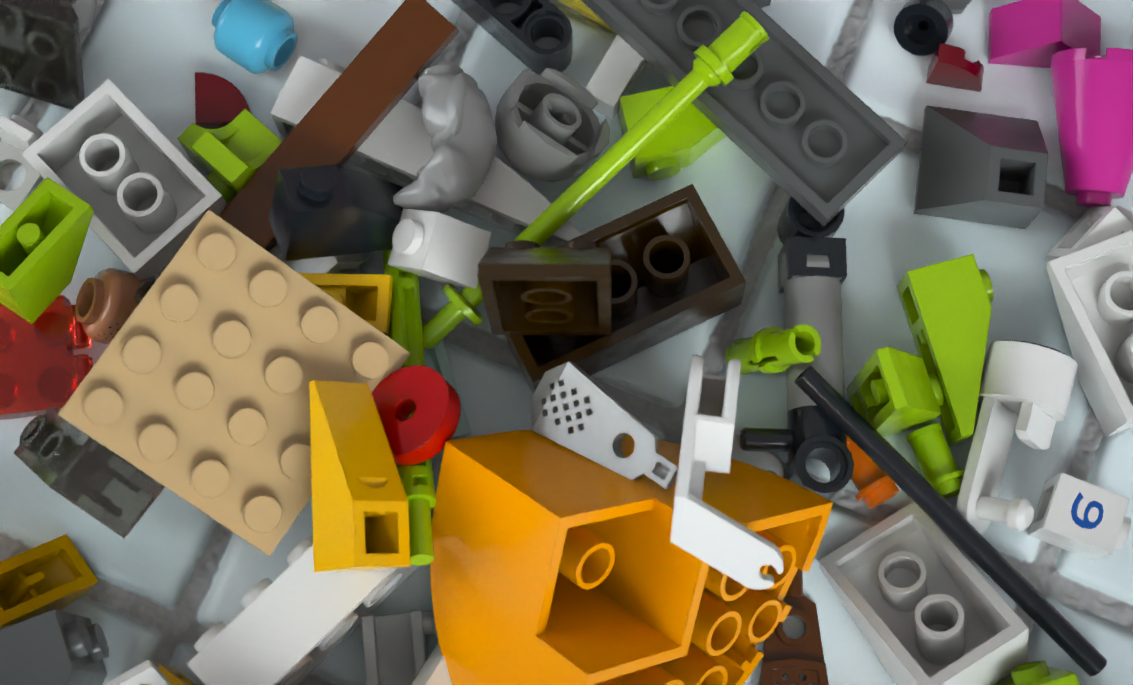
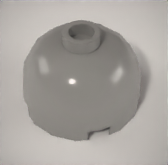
[495,68,610,182]

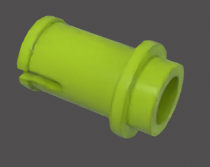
[906,423,965,499]

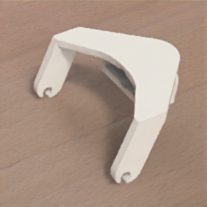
[670,354,784,590]

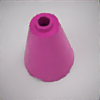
[1050,48,1133,207]

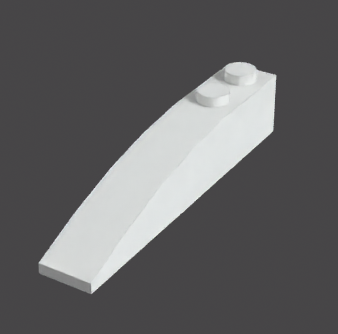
[270,55,583,248]

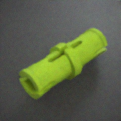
[725,324,822,375]

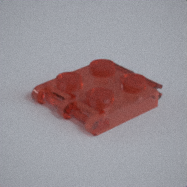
[0,295,93,420]

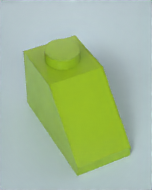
[0,177,94,324]

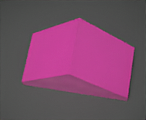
[988,0,1101,68]

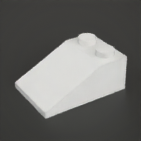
[1046,230,1133,437]
[818,501,1029,685]

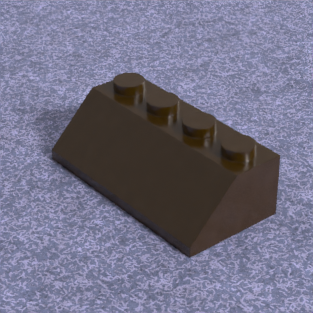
[505,184,746,394]

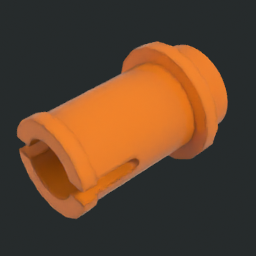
[847,437,899,509]

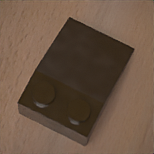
[478,240,612,336]

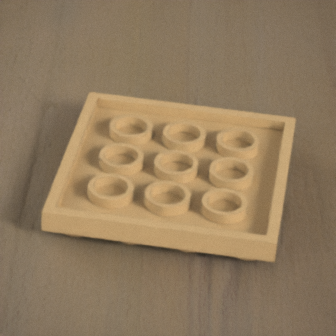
[58,210,411,557]

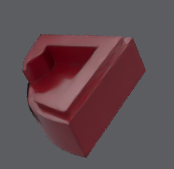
[926,43,984,92]
[195,72,253,129]

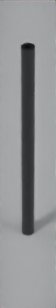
[794,365,1107,676]

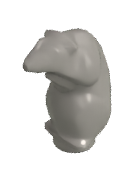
[393,64,497,212]

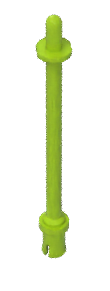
[422,11,769,349]

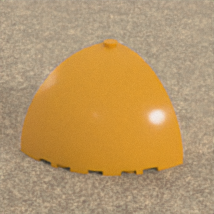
[430,429,833,685]

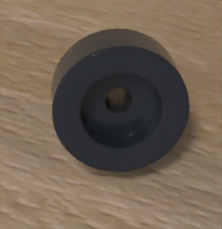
[894,0,954,56]

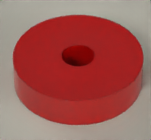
[372,365,461,465]

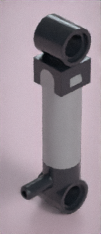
[740,197,854,500]

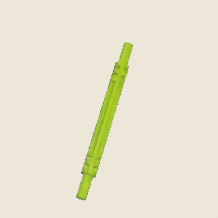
[383,250,436,566]

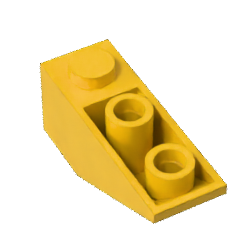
[309,380,410,572]

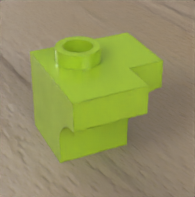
[177,109,283,204]

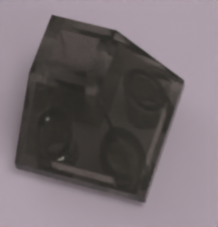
[0,0,85,110]

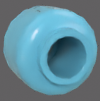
[212,0,298,74]

